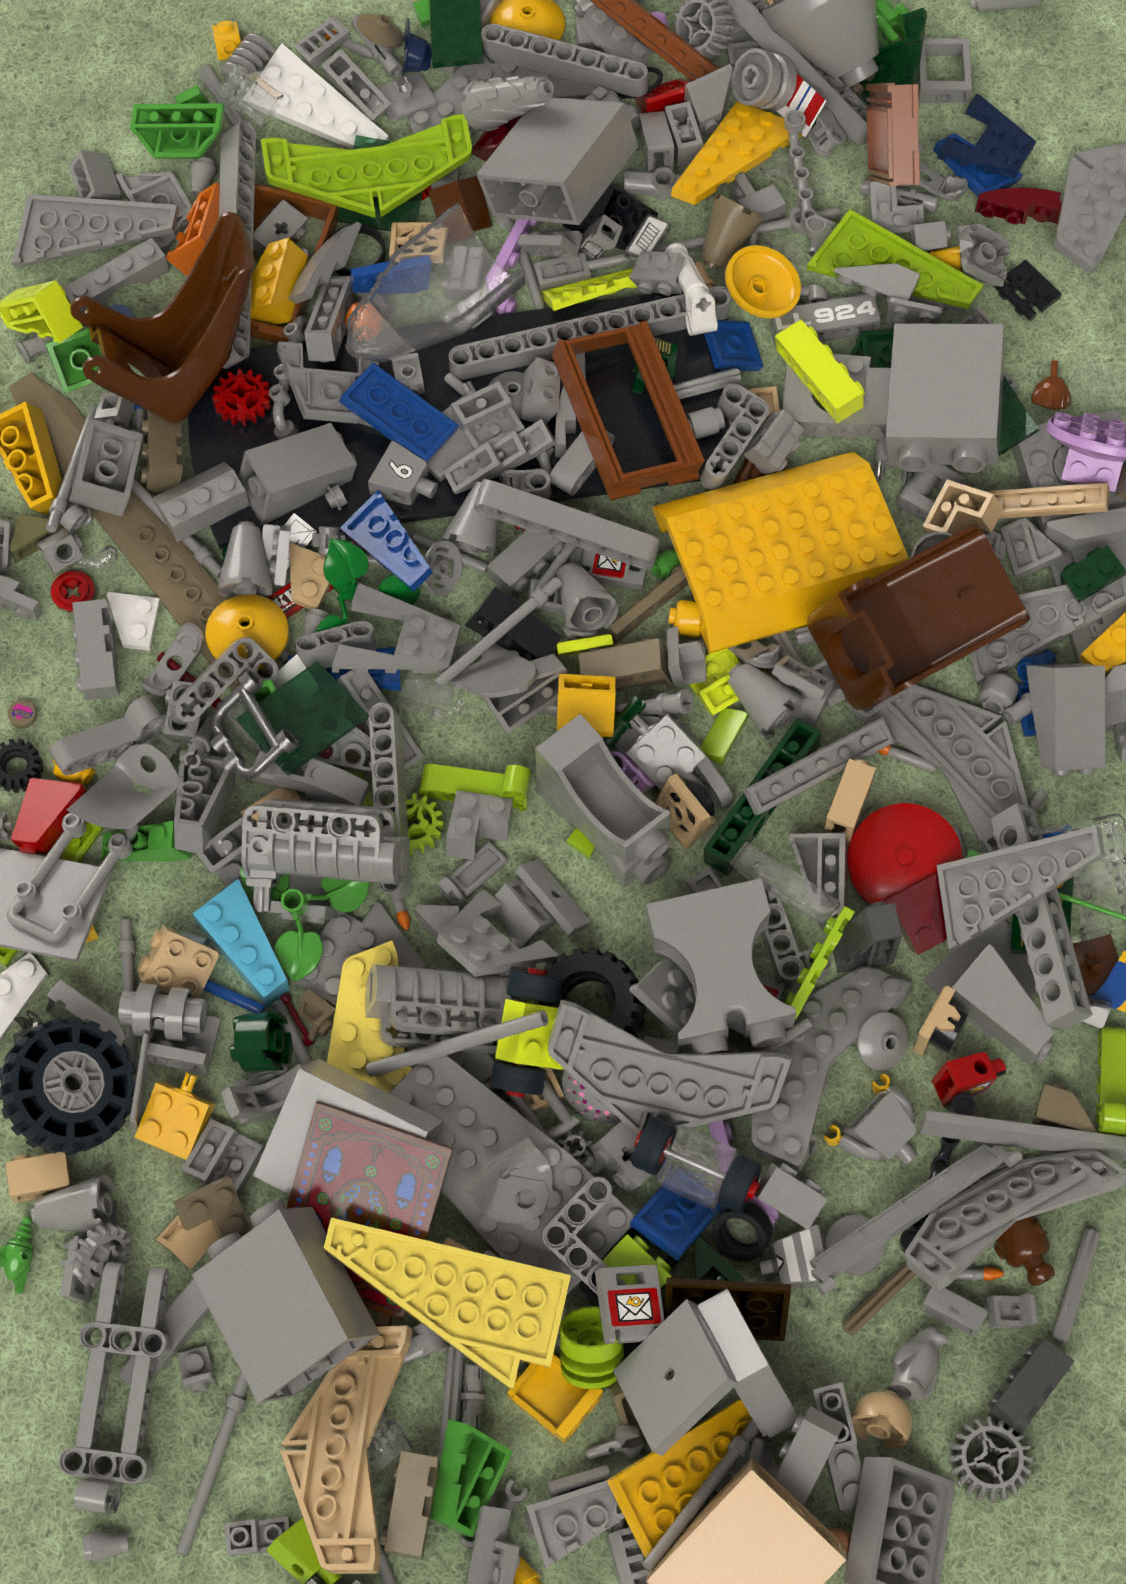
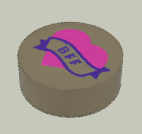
[8,700,37,729]

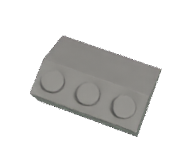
[152,461,250,542]

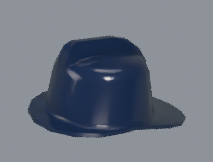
[402,18,432,77]

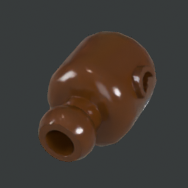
[994,1215,1055,1287]

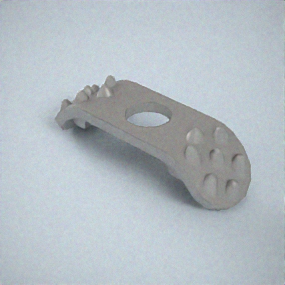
[142,623,204,696]

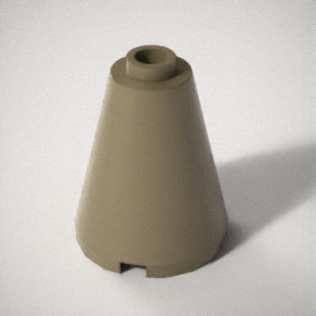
[701,193,764,271]

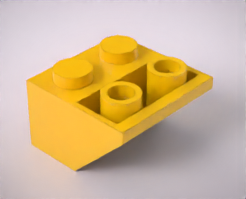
[556,674,615,737]

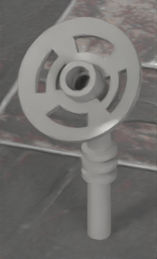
[366,540,462,595]

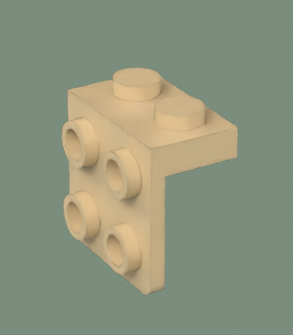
[137,924,219,999]

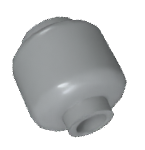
[978,673,1019,715]

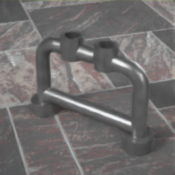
[210,670,299,779]

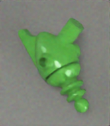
[0,1216,33,1294]

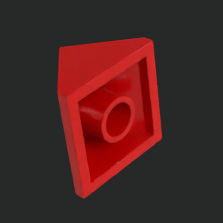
[635,78,690,114]

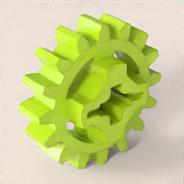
[391,793,444,855]

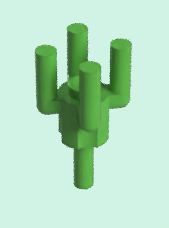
[876,0,909,48]

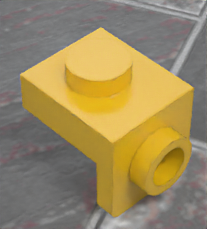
[212,21,241,61]

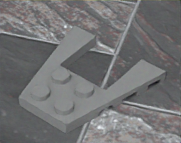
[332,583,460,674]

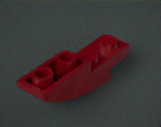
[975,187,1062,225]

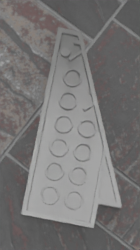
[290,902,494,1084]

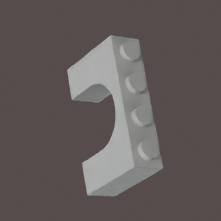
[783,366,891,440]

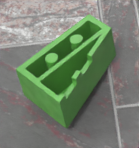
[430,1419,513,1538]

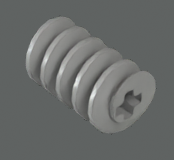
[221,33,275,90]

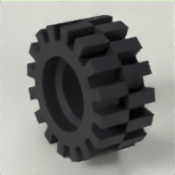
[0,739,43,793]

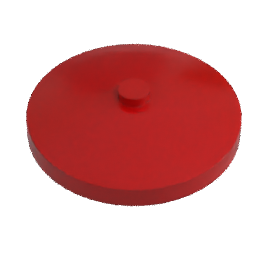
[847,803,963,905]

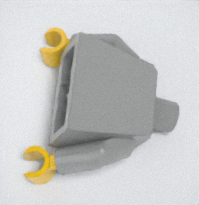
[823,1074,917,1164]

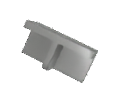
[667,627,707,687]

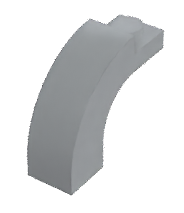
[221,1063,306,1124]

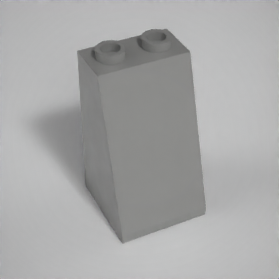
[238,423,357,525]
[1027,663,1105,775]
[951,944,1055,1067]

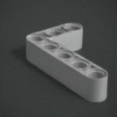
[541,1177,627,1295]

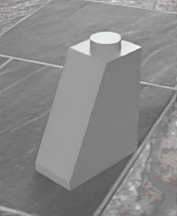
[638,111,674,172]

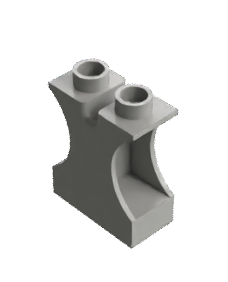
[536,714,671,888]
[646,878,796,1054]

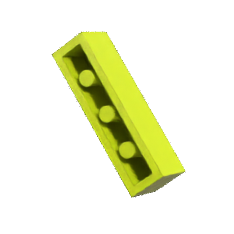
[775,319,865,424]

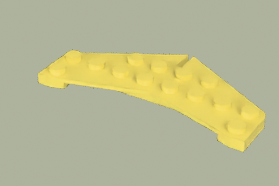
[327,941,412,1094]

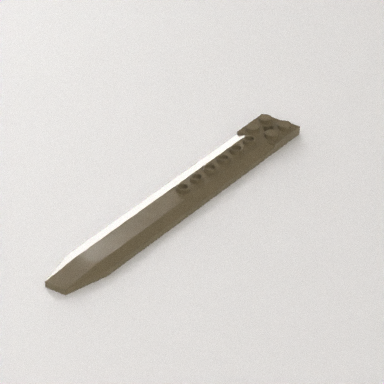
[9,373,283,704]

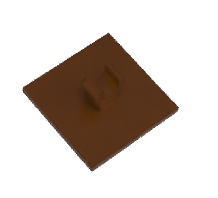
[1072,933,1119,996]

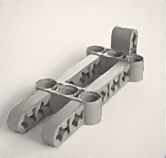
[59,1261,173,1514]

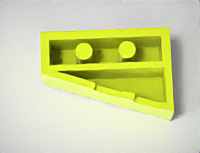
[0,280,83,343]

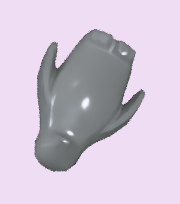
[887,1326,949,1401]

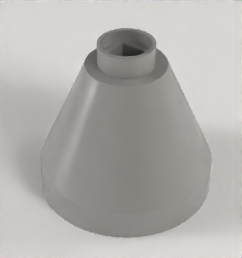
[762,0,879,88]

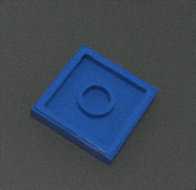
[704,320,764,371]

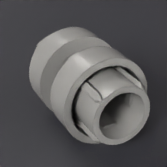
[118,983,207,1041]

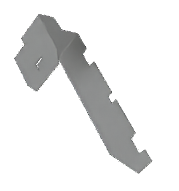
[46,980,126,1046]

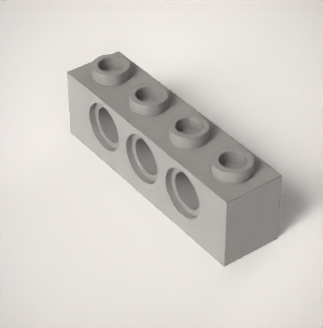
[304,276,356,362]

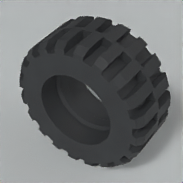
[538,947,646,1038]

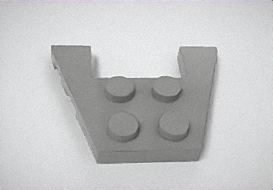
[277,341,382,424]
[437,889,559,977]

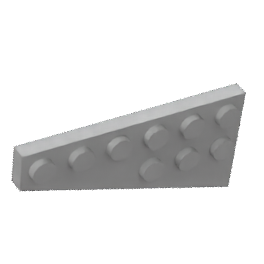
[12,194,179,268]
[970,575,1126,686]
[937,826,1105,951]

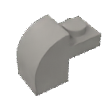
[731,173,786,223]

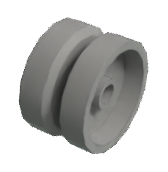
[731,48,797,111]

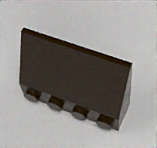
[663,1278,791,1341]

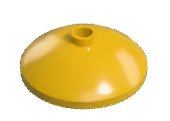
[490,0,565,41]
[725,245,801,319]
[205,594,289,670]

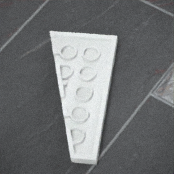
[244,43,389,150]

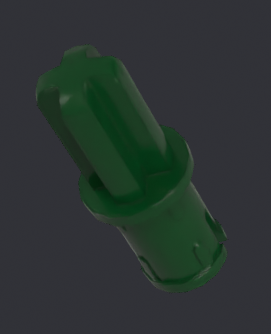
[602,696,646,748]

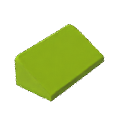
[701,708,748,765]

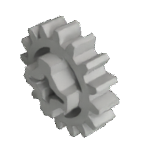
[70,1222,133,1288]

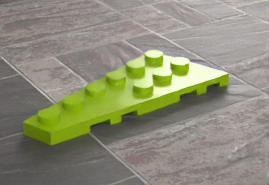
[806,209,984,309]

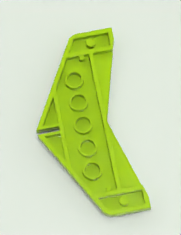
[261,114,472,218]

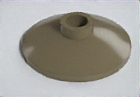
[356,13,404,48]

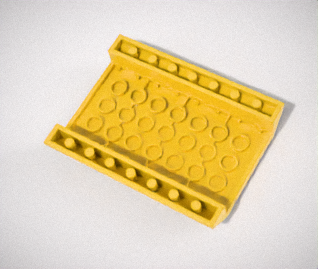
[652,452,909,654]

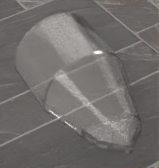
[345,202,526,363]

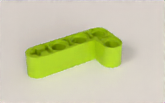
[418,764,531,811]
[1095,1026,1126,1136]

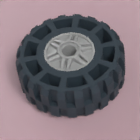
[0,1017,136,1155]

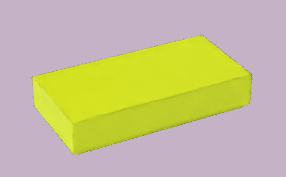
[556,634,613,658]

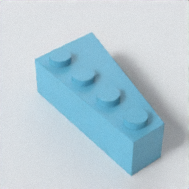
[193,879,290,1008]

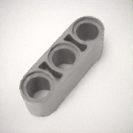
[550,429,615,496]
[295,621,376,672]

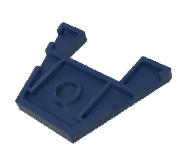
[937,94,1036,178]

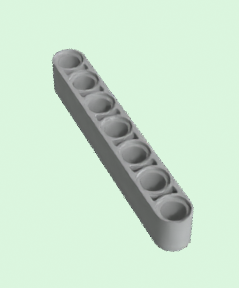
[481,24,649,97]
[473,480,661,570]
[369,702,411,899]

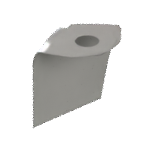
[66,743,179,829]
[465,1137,553,1225]

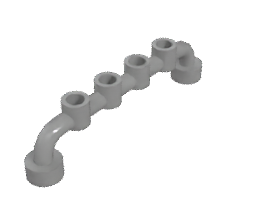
[784,110,826,239]
[269,316,310,440]

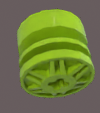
[559,1307,624,1389]

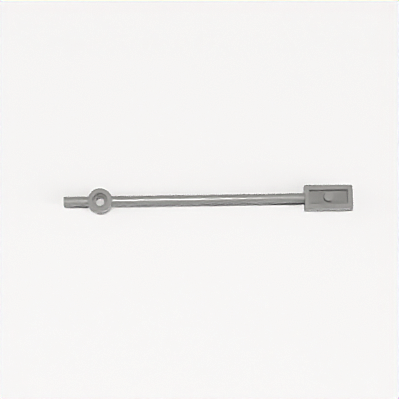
[534,207,841,290]

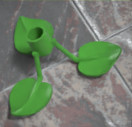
[240,866,371,981]

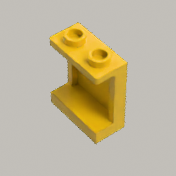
[507,1354,603,1444]

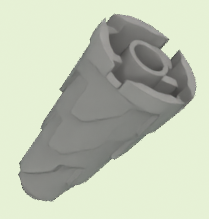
[461,75,554,132]

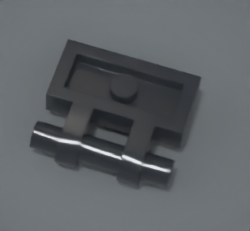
[993,260,1062,321]

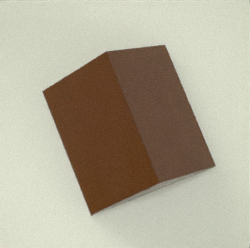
[428,176,493,242]

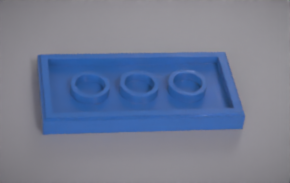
[339,362,459,463]

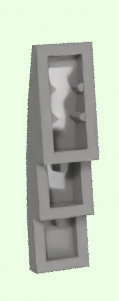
[288,222,361,304]
[555,352,586,457]
[443,419,557,494]
[117,1279,210,1387]

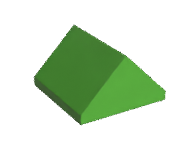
[45,327,102,393]

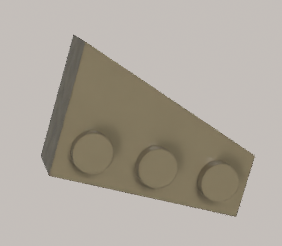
[380,1451,440,1560]

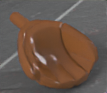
[1031,360,1071,410]

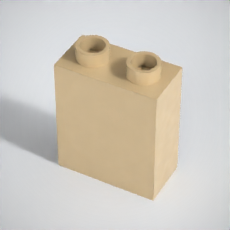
[646,1457,846,1584]

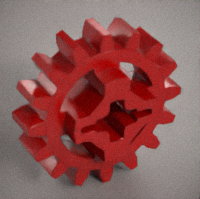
[212,369,272,426]

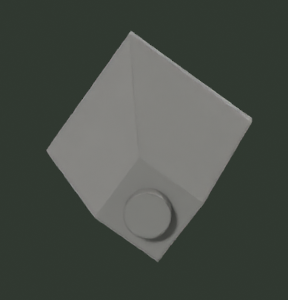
[684,64,733,135]

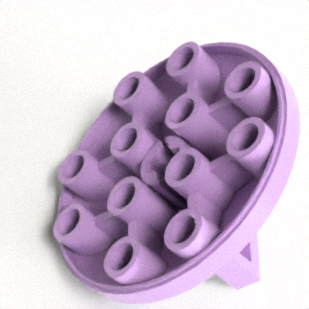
[1046,412,1126,492]

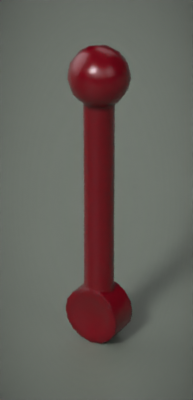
[280,993,315,1046]

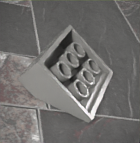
[844,1457,955,1584]

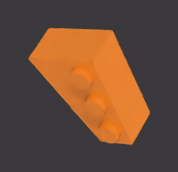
[166,182,220,276]

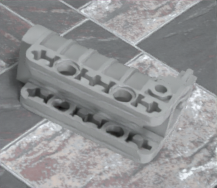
[241,799,410,912]
[365,938,528,1055]

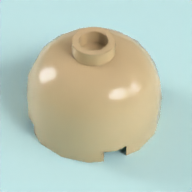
[851,1390,913,1449]

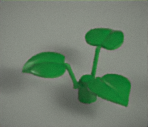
[316,538,420,632]

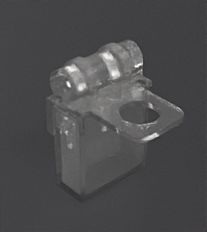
[220,64,284,128]

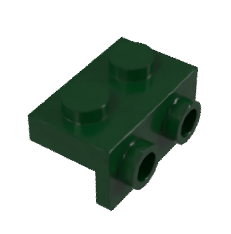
[1060,545,1126,603]

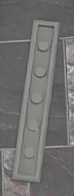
[743,717,895,815]

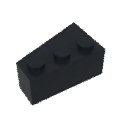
[465,587,562,661]

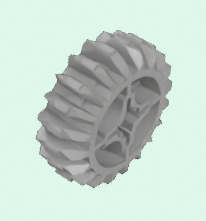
[672,0,735,60]
[948,1417,1033,1503]

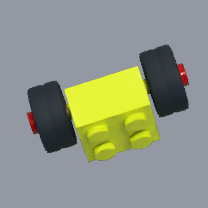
[490,968,564,1098]

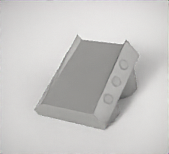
[958,224,1010,286]

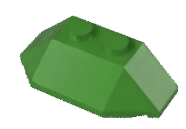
[130,103,225,159]

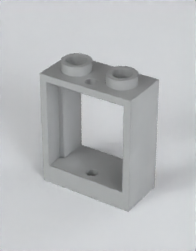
[917,38,972,103]

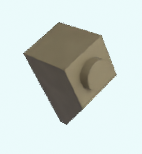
[1032,1083,1095,1132]

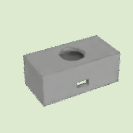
[920,1287,988,1338]

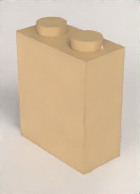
[823,759,876,848]

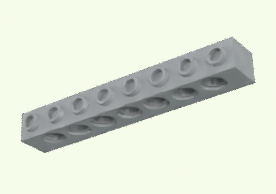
[991,803,1093,1030]

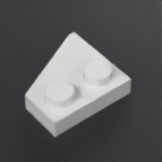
[107,592,160,651]

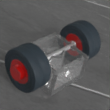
[632,1117,762,1214]

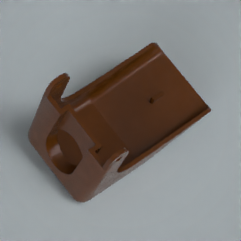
[70,212,255,423]
[807,524,1030,711]

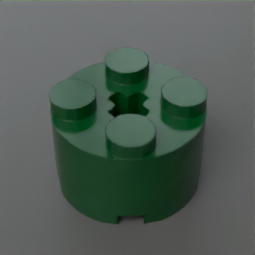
[230,1011,292,1073]

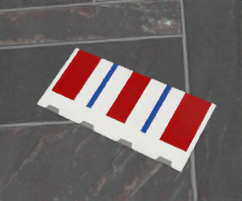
[777,74,826,138]

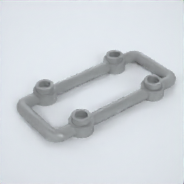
[7,813,139,942]

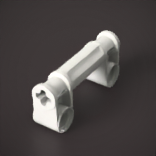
[665,243,718,336]

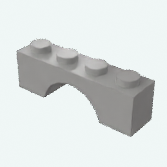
[63,237,169,323]

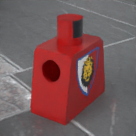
[931,1052,1006,1107]

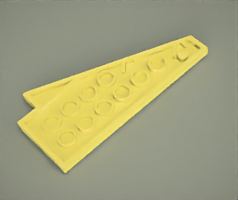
[324,1218,571,1389]

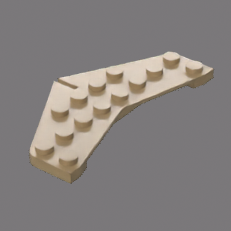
[280,1325,412,1574]

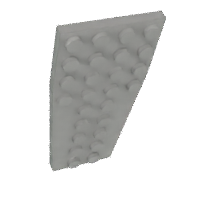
[389,1055,635,1298]

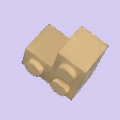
[922,479,1004,535]

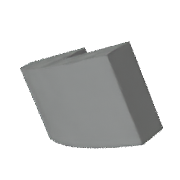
[225,1516,291,1556]

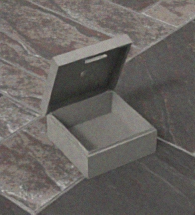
[613,1289,798,1456]

